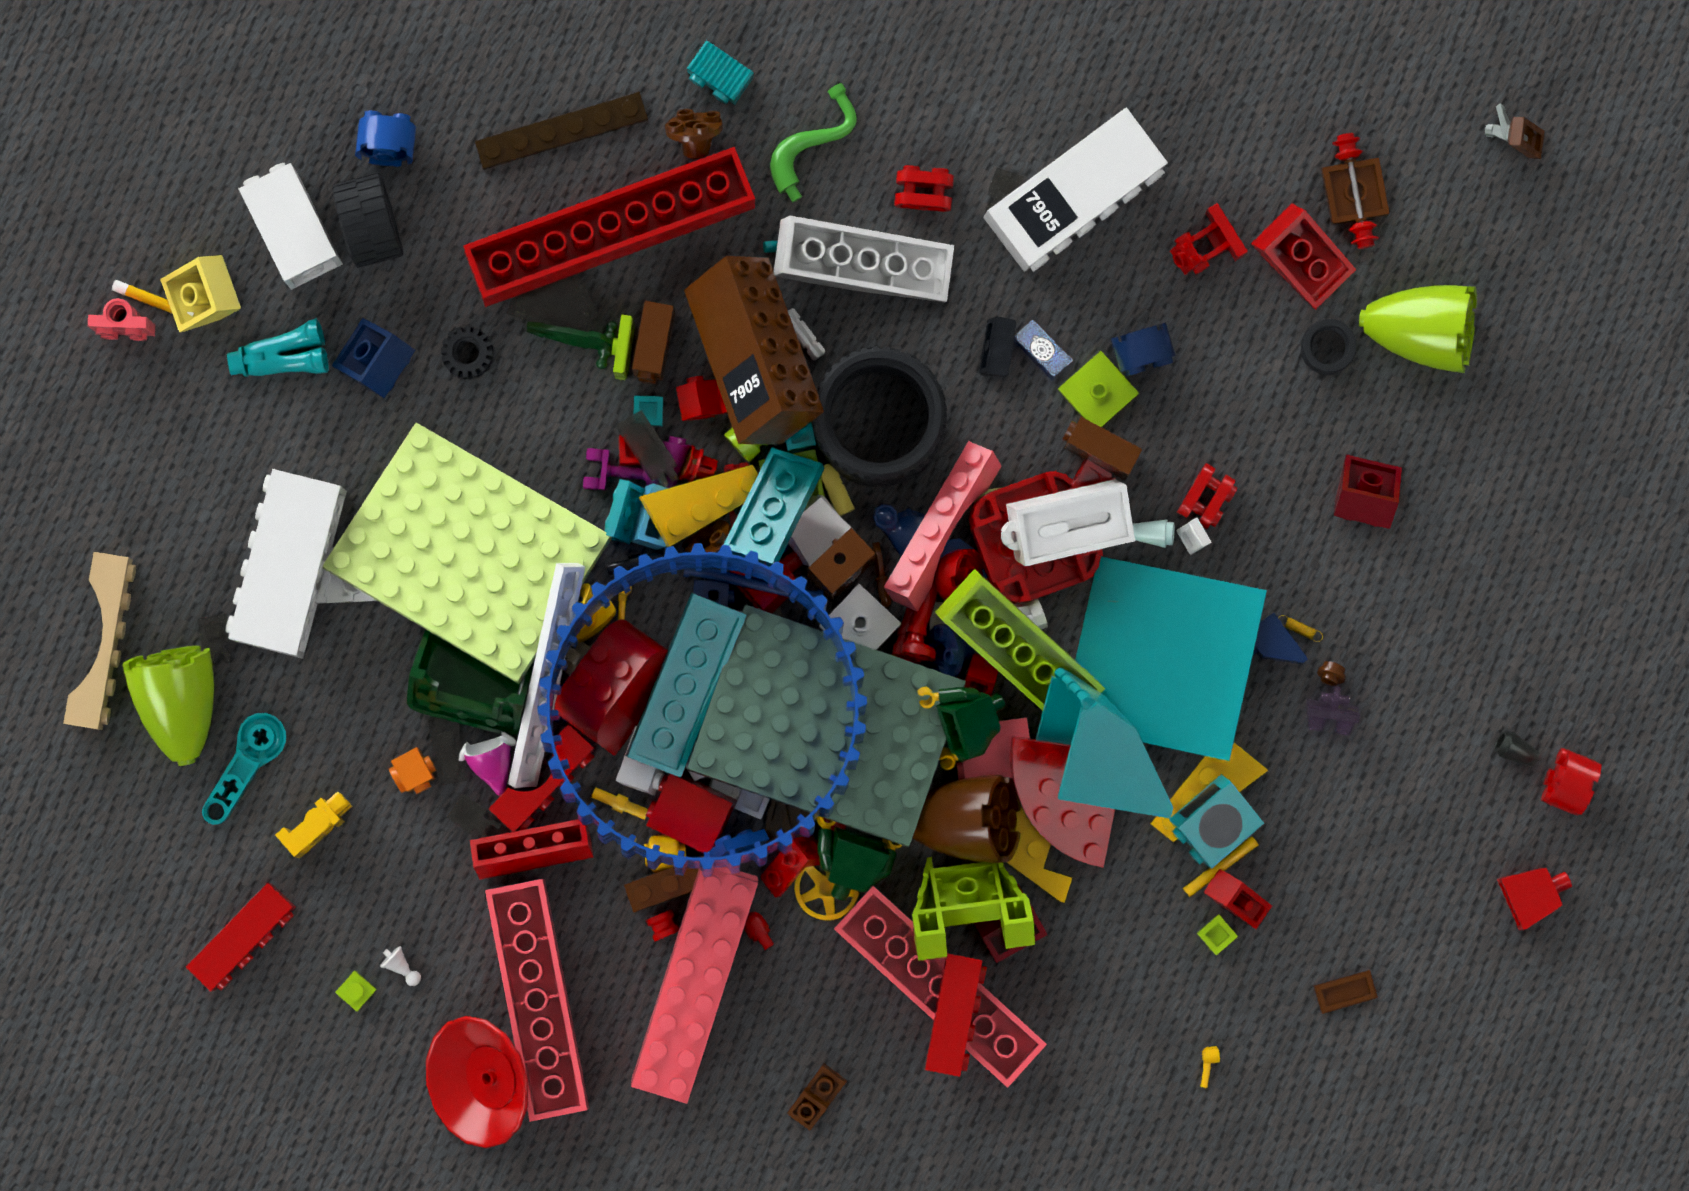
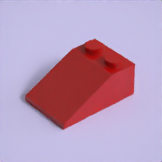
[1251,203,1356,310]

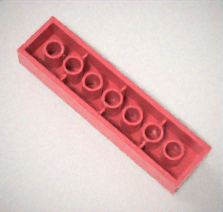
[631,867,758,1104]
[485,879,589,1122]
[834,886,1047,1088]

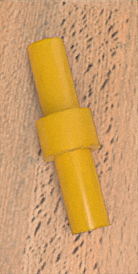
[591,787,648,820]

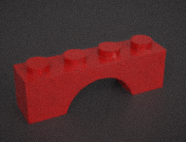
[489,724,595,832]

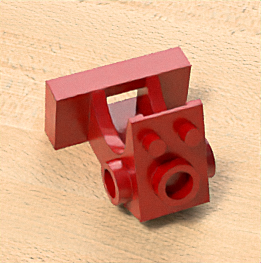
[1170,203,1248,275]

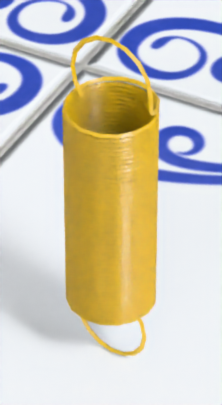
[1278,615,1323,642]

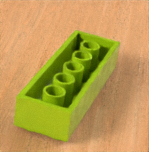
[935,569,1105,711]

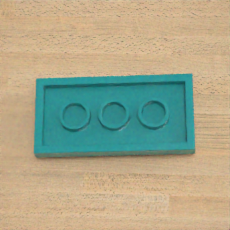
[723,447,825,567]

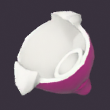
[458,731,517,796]

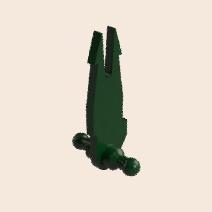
[526,321,618,369]

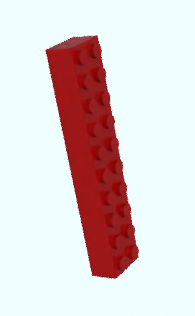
[463,147,755,307]

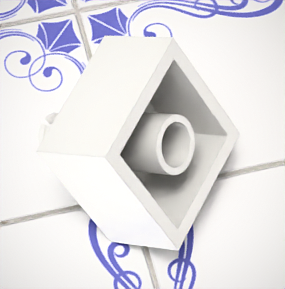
[819,584,901,650]

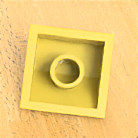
[160,255,241,332]

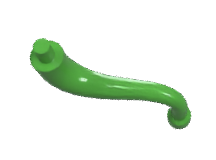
[770,83,857,203]

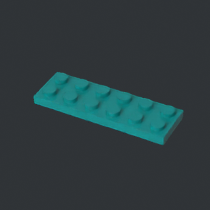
[625,593,747,778]

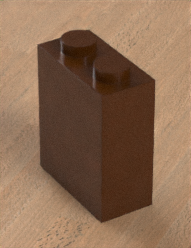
[632,301,675,385]
[1062,417,1142,480]

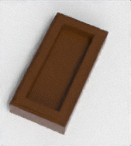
[1313,970,1378,1014]

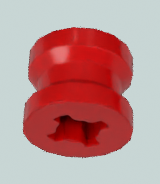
[645,909,680,942]

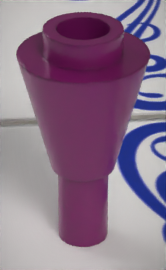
[663,436,691,488]

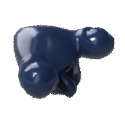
[873,504,925,557]

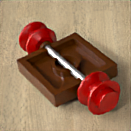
[1321,133,1390,249]

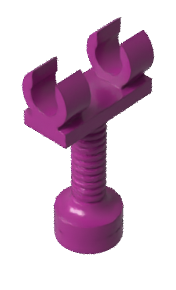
[583,448,661,491]

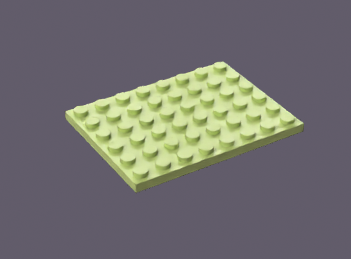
[323,423,612,684]

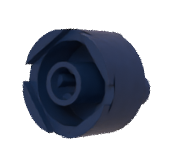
[1111,322,1176,376]

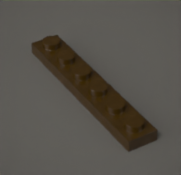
[475,92,648,170]

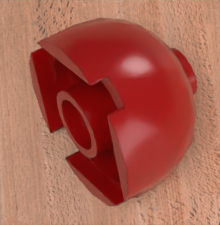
[933,549,988,601]

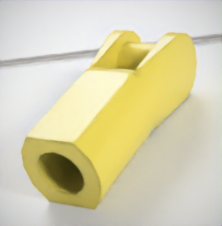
[821,464,855,516]

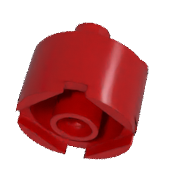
[1541,748,1602,816]

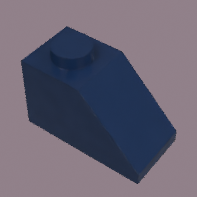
[1253,613,1308,664]

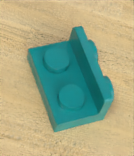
[604,479,645,544]

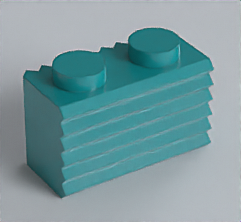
[687,40,754,105]

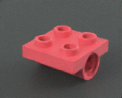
[88,298,156,341]

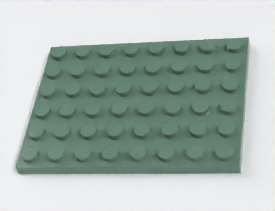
[687,605,966,847]

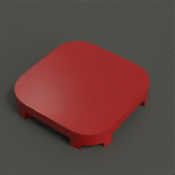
[969,471,1103,604]

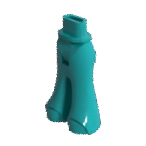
[227,318,329,377]

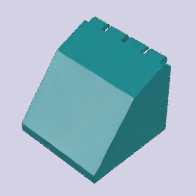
[1036,668,1174,819]

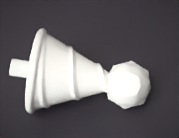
[380,946,421,986]

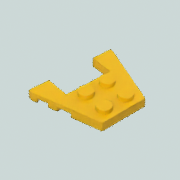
[1007,808,1072,903]

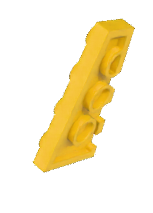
[639,465,758,547]
[1150,743,1268,842]

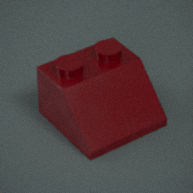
[1334,454,1402,529]

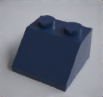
[332,318,416,398]

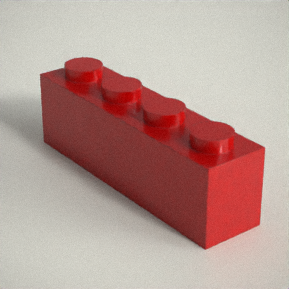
[470,819,593,880]
[186,883,296,992]
[925,953,987,1077]

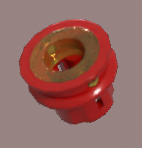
[679,445,718,483]

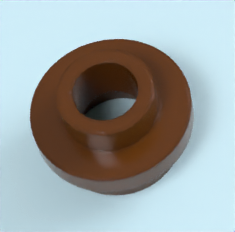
[1317,661,1346,686]

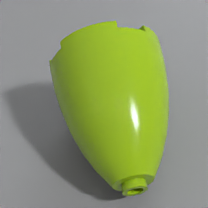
[1359,285,1477,373]
[123,646,214,766]

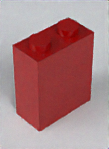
[646,774,738,853]

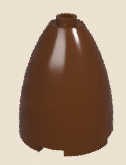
[912,775,1021,863]

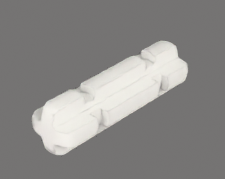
[788,308,825,360]

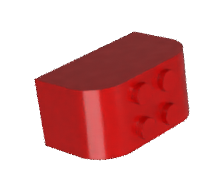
[555,619,668,756]

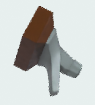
[1485,103,1545,159]

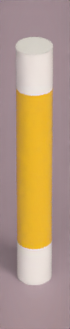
[112,280,194,317]

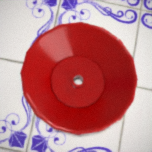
[426,1016,528,1149]

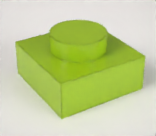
[1196,914,1238,955]
[335,970,377,1012]

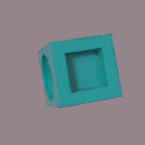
[785,422,816,453]

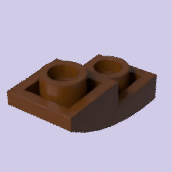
[787,1063,847,1131]

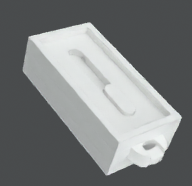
[1001,479,1135,566]

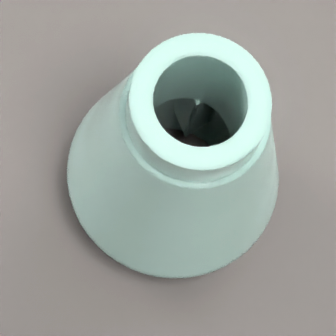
[1133,519,1175,548]

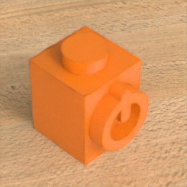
[389,747,437,794]

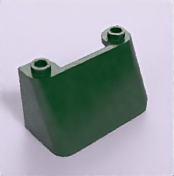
[406,629,535,735]

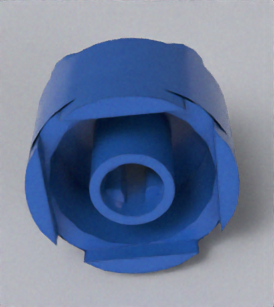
[355,110,416,167]

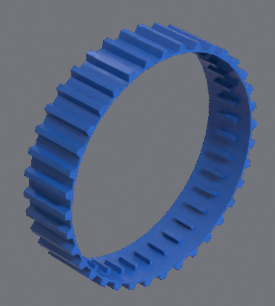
[538,543,867,877]

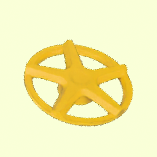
[794,866,859,920]

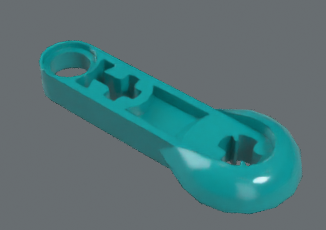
[202,713,286,825]

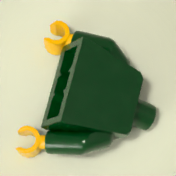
[917,687,1006,770]
[817,816,902,901]

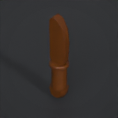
[872,542,891,608]

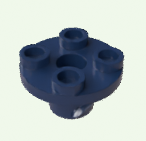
[924,624,975,677]

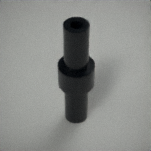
[606,551,664,576]

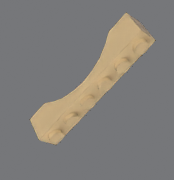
[63,552,136,730]

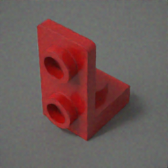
[761,835,820,898]

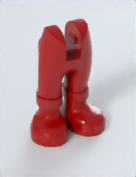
[892,580,938,664]

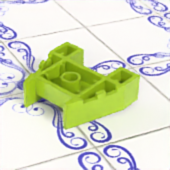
[912,857,1035,961]

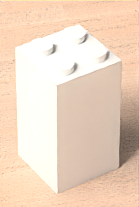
[238,163,343,290]

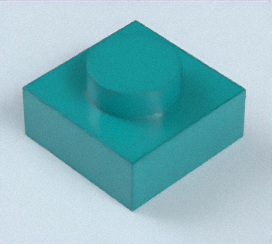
[633,396,663,427]

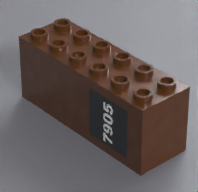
[684,256,824,444]

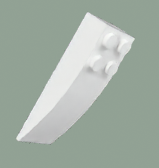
[774,216,954,302]

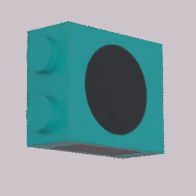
[1169,774,1264,869]

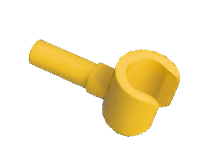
[618,586,632,620]
[1200,1046,1220,1088]

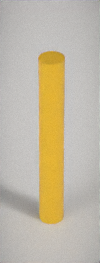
[1183,836,1259,898]

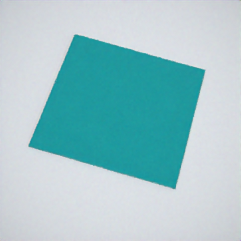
[1075,557,1267,761]

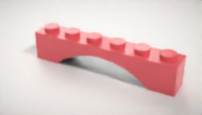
[884,441,1001,612]

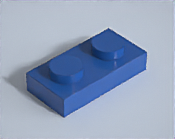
[708,829,769,857]

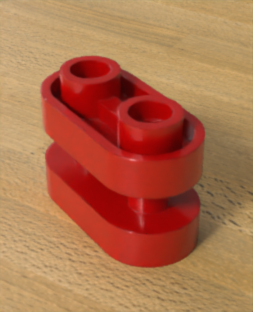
[894,165,954,212]
[1177,463,1238,530]

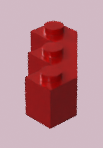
[676,376,727,421]

